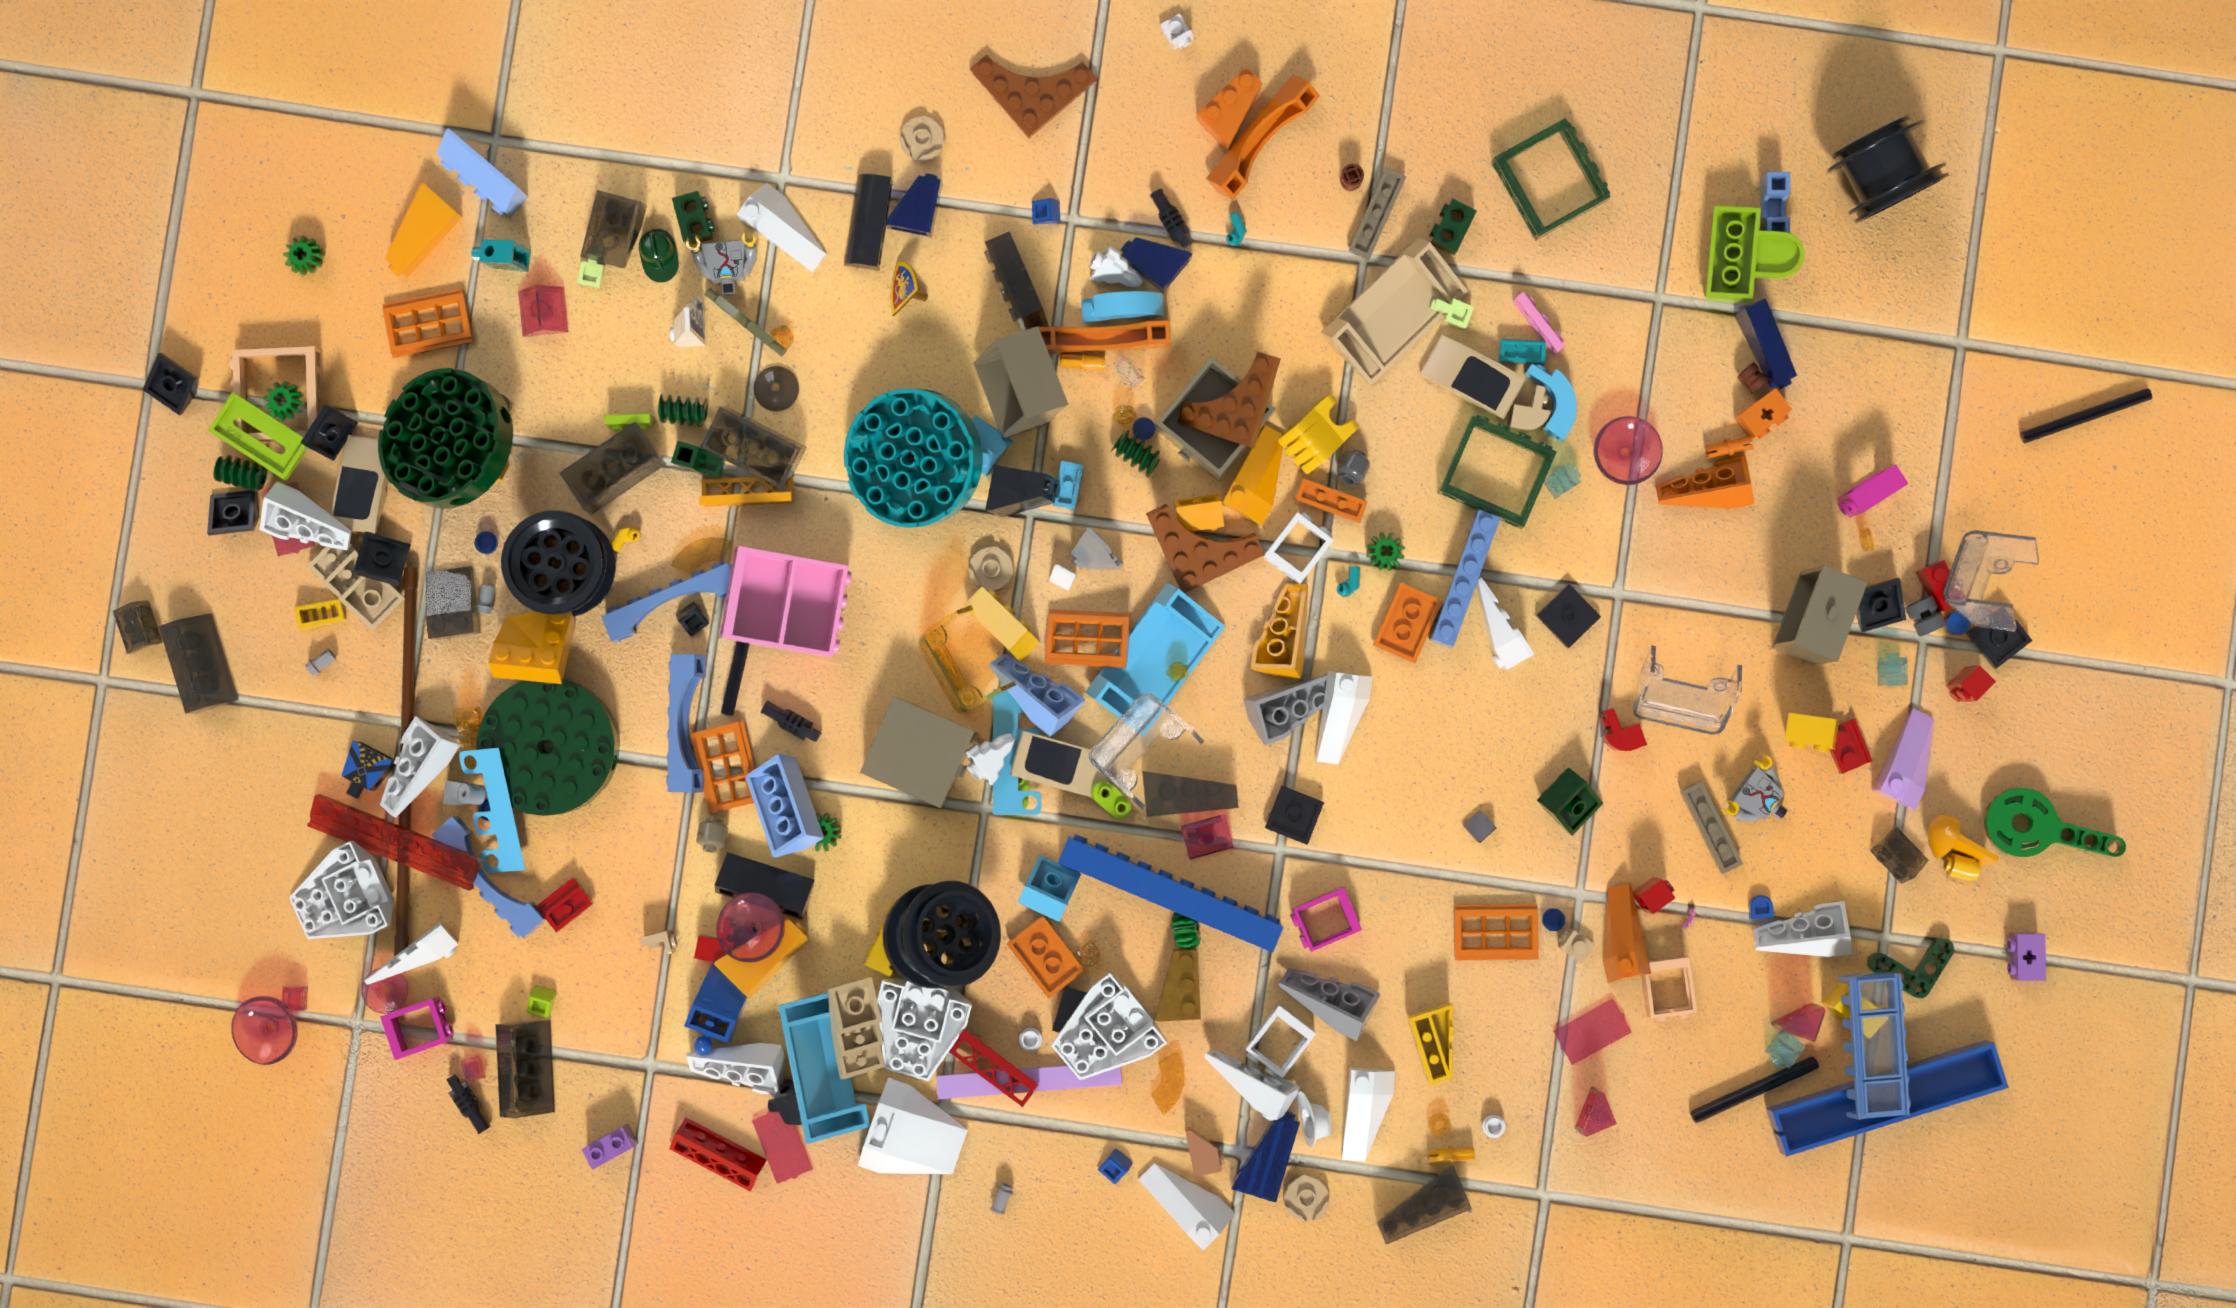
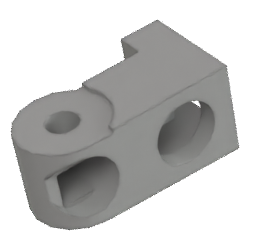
[443,781,485,806]

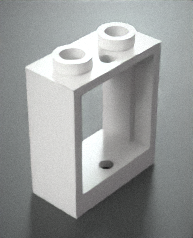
[1263,512,1334,584]
[1245,1004,1316,1078]

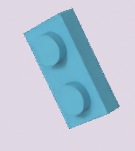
[1053,461,1084,510]

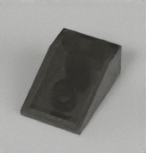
[580,190,647,269]
[425,566,481,640]

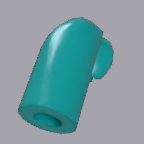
[1226,212,1247,246]
[1336,567,1361,597]

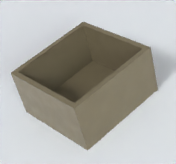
[973,326,1068,439]
[1155,356,1276,481]
[1772,565,1868,665]
[860,696,977,808]

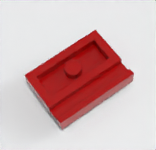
[1829,719,1873,774]
[536,878,594,933]

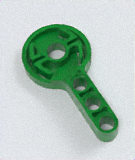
[1984,788,2126,857]

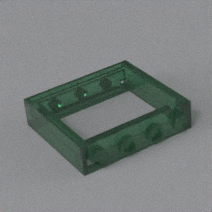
[1491,118,1611,241]
[1437,415,1557,529]

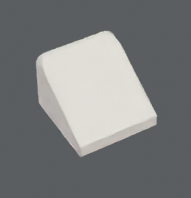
[1049,564,1076,590]

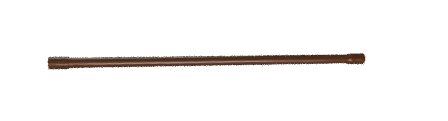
[394,567,418,957]

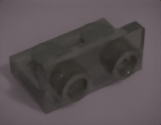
[113,600,163,654]
[1870,827,1929,883]

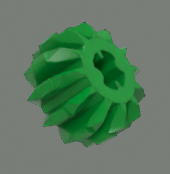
[283,236,324,276]
[263,381,305,421]
[1366,532,1405,571]
[812,813,842,851]
[1172,912,1201,949]

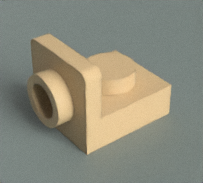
[1558,928,1595,963]
[640,929,678,954]

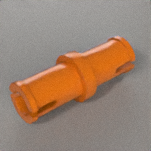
[1705,435,1754,460]

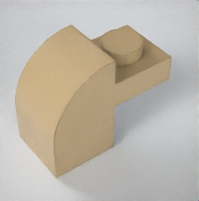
[1507,385,1551,432]

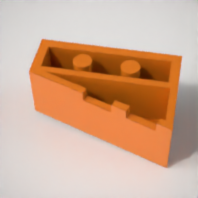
[1197,66,1262,152]

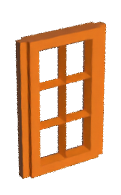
[382,289,474,358]
[1045,609,1131,668]
[690,721,755,814]
[1454,904,1539,960]

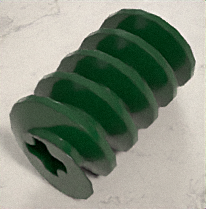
[658,394,708,427]
[1110,430,1161,478]
[213,455,267,491]

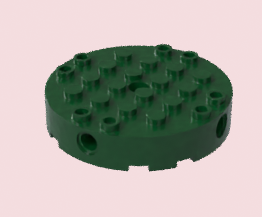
[378,368,513,509]
[476,679,620,816]

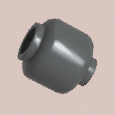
[1337,450,1370,485]

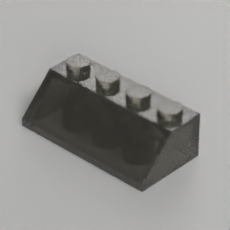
[700,406,807,489]
[560,421,666,515]
[159,613,239,714]
[495,1020,555,1118]

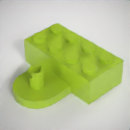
[1706,206,1805,304]

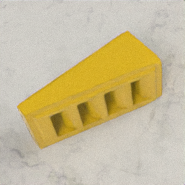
[294,598,345,631]

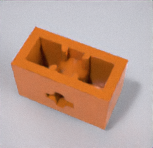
[1734,388,1792,439]

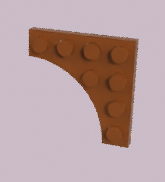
[970,54,1097,139]
[1177,351,1281,448]
[1146,504,1265,593]

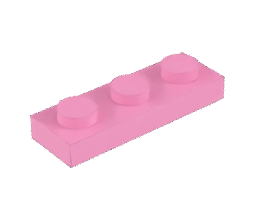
[1513,292,1565,355]

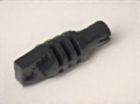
[1150,188,1192,249]
[760,701,822,742]
[446,1074,491,1135]

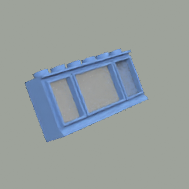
[1838,972,1911,1120]

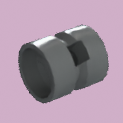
[1905,595,1947,637]

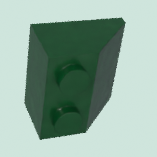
[1537,767,1604,836]

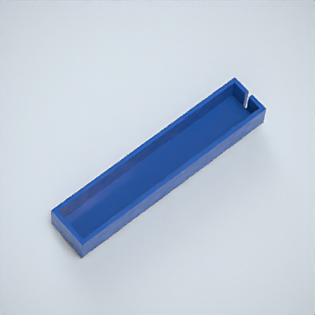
[1058,834,1284,953]
[1766,1040,2009,1157]

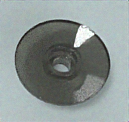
[753,366,799,412]

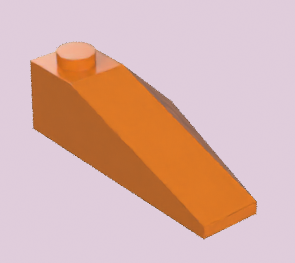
[1656,454,1754,508]
[1603,883,1652,984]

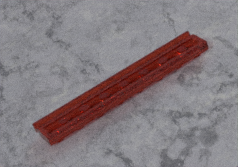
[307,794,482,891]

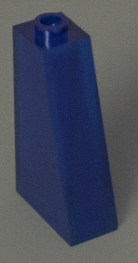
[1734,298,1797,389]
[1231,1111,1300,1203]

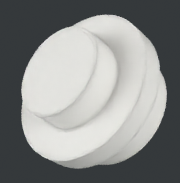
[1019,1028,1042,1051]
[1482,1114,1505,1138]

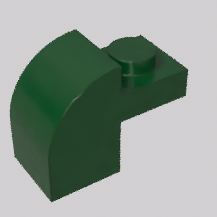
[671,440,727,478]

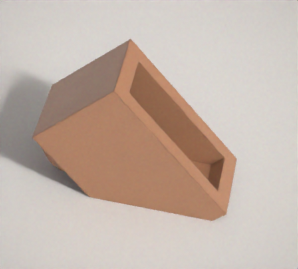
[1185,1127,1225,1177]

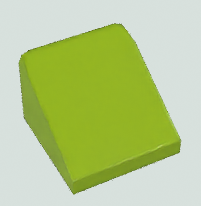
[527,986,557,1019]

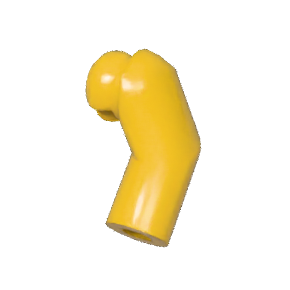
[611,526,641,552]

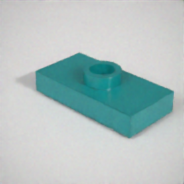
[1498,339,1546,365]

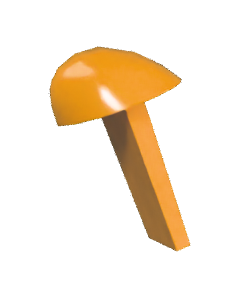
[1928,814,1999,866]

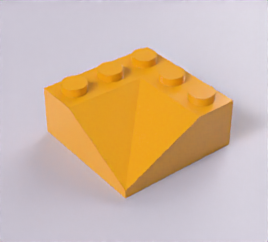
[488,611,575,684]

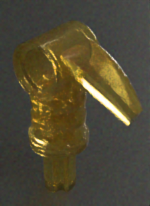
[454,706,482,775]

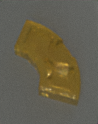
[671,537,732,574]
[1151,1050,1185,1115]

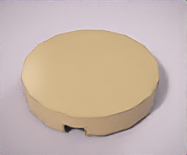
[899,115,945,162]
[968,546,1014,592]
[1283,1174,1329,1221]

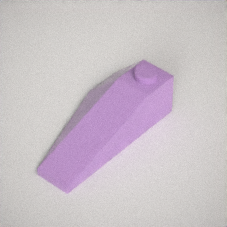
[1873,708,1934,811]

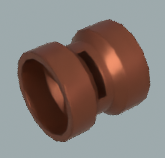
[1340,163,1364,191]
[1737,362,1770,394]

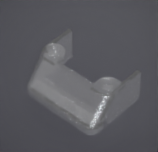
[1943,530,2039,631]
[1633,645,1742,735]
[1089,693,1204,810]

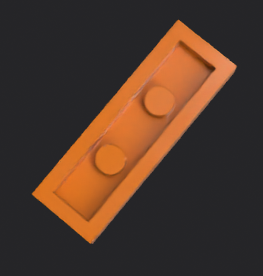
[1295,478,1368,523]

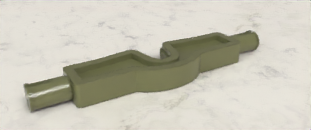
[704,288,787,357]

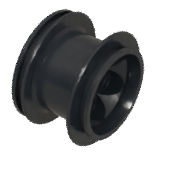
[1827,115,1949,223]
[501,510,616,617]
[882,881,1001,989]

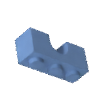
[1760,172,1790,233]

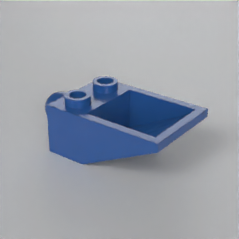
[684,961,748,1054]

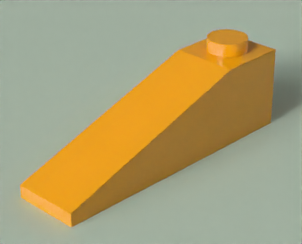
[1222,425,1283,527]
[1250,584,1308,679]

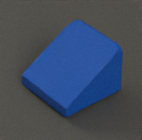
[1032,198,1061,224]
[1097,1149,1133,1184]

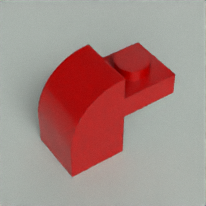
[1600,708,1647,751]
[694,915,738,962]

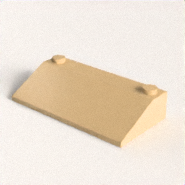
[1321,238,1468,386]

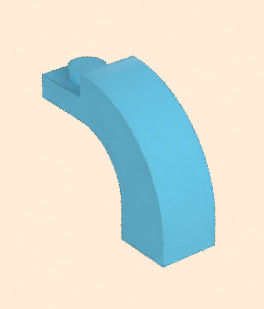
[1081,291,1164,323]
[1524,364,1577,442]

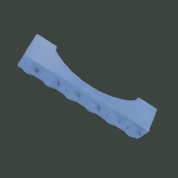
[1429,510,1501,648]
[601,561,732,643]
[666,654,706,793]
[432,816,546,938]

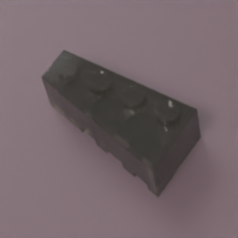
[983,231,1049,331]
[1142,771,1239,817]
[1375,1165,1472,1245]

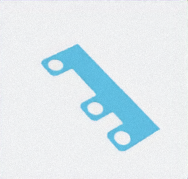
[993,690,1041,815]
[459,748,525,873]

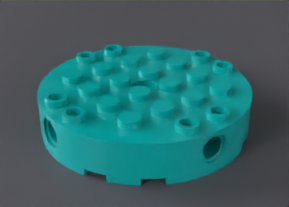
[844,388,983,528]

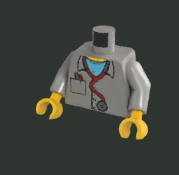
[686,230,758,295]
[1721,753,1788,822]

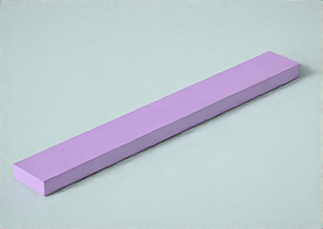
[936,1065,1122,1099]

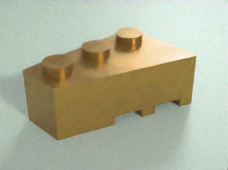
[1154,948,1201,1022]

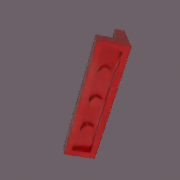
[949,1029,1039,1107]
[669,1117,767,1192]

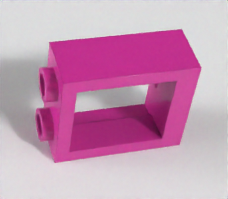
[1837,464,1909,518]
[1290,886,1362,952]
[380,996,454,1060]

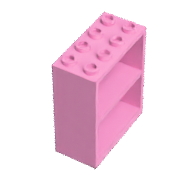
[719,546,851,657]

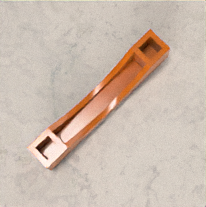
[1206,74,1320,200]
[1032,320,1171,354]

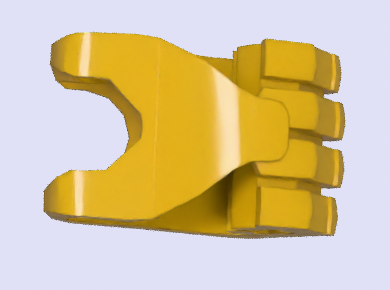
[1278,393,1359,474]

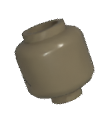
[696,817,728,853]

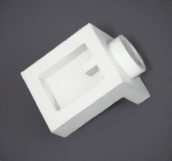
[1160,14,1193,50]

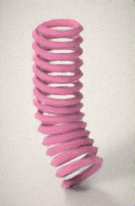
[1681,908,1696,929]

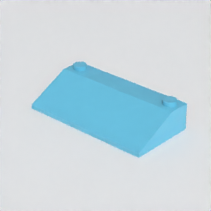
[1085,582,1226,736]
[778,991,870,1144]

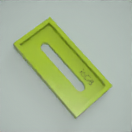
[208,392,308,481]

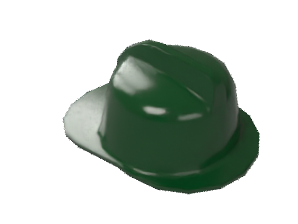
[639,229,679,283]

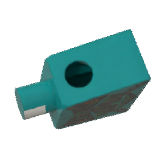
[471,239,531,272]

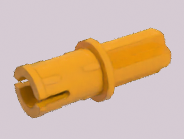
[1060,353,1105,372]
[1428,1146,1475,1165]

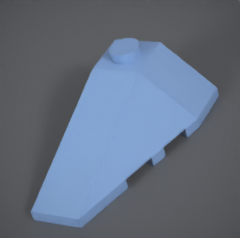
[989,654,1086,737]

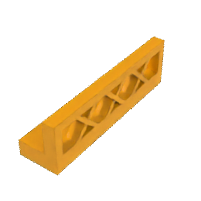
[699,475,794,507]

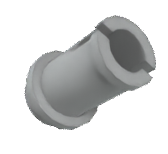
[475,585,496,614]
[305,648,337,676]
[990,1183,1014,1215]

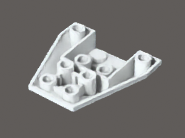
[289,841,394,939]
[1051,972,1167,1080]
[877,977,972,1081]
[858,1078,968,1174]

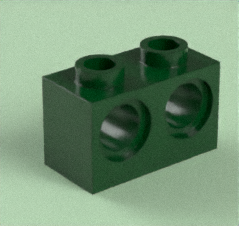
[672,191,715,244]
[1429,199,1477,256]

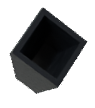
[985,465,1060,517]

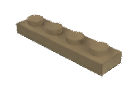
[1348,167,1407,260]
[1680,781,1743,874]

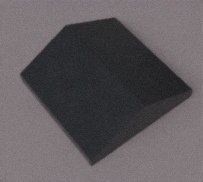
[143,353,198,415]
[207,490,260,536]
[1856,577,1906,633]

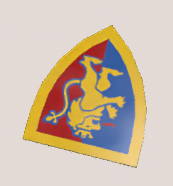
[890,261,928,316]

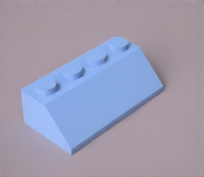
[437,128,528,217]
[745,754,824,857]

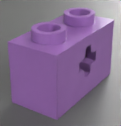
[2007,933,2046,981]
[581,1123,638,1170]

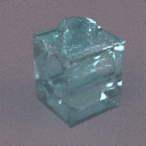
[1542,463,1581,499]
[1878,653,1908,686]
[1765,1030,1806,1068]

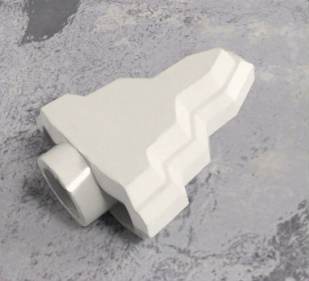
[1089,246,1144,287]
[966,733,1015,785]

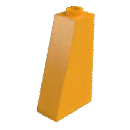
[384,183,462,278]
[714,919,809,999]

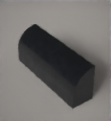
[844,174,893,271]
[714,852,815,920]

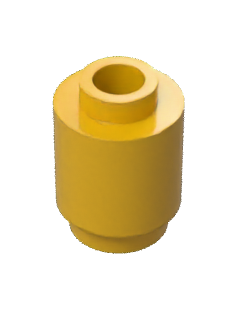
[1943,853,1981,881]

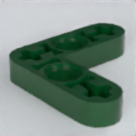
[1867,938,1954,998]

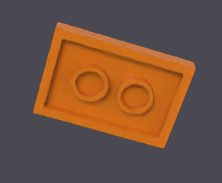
[1373,582,1443,664]
[1007,915,1085,999]

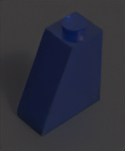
[886,174,943,237]
[1121,237,1193,293]

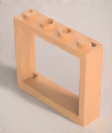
[230,346,323,443]

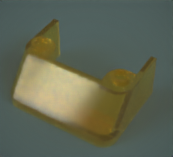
[918,605,1016,715]

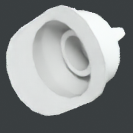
[1297,1091,1331,1147]

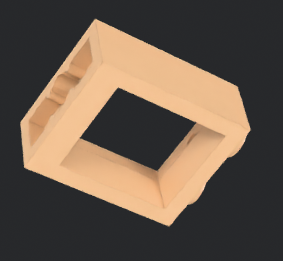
[1641,956,1697,1022]

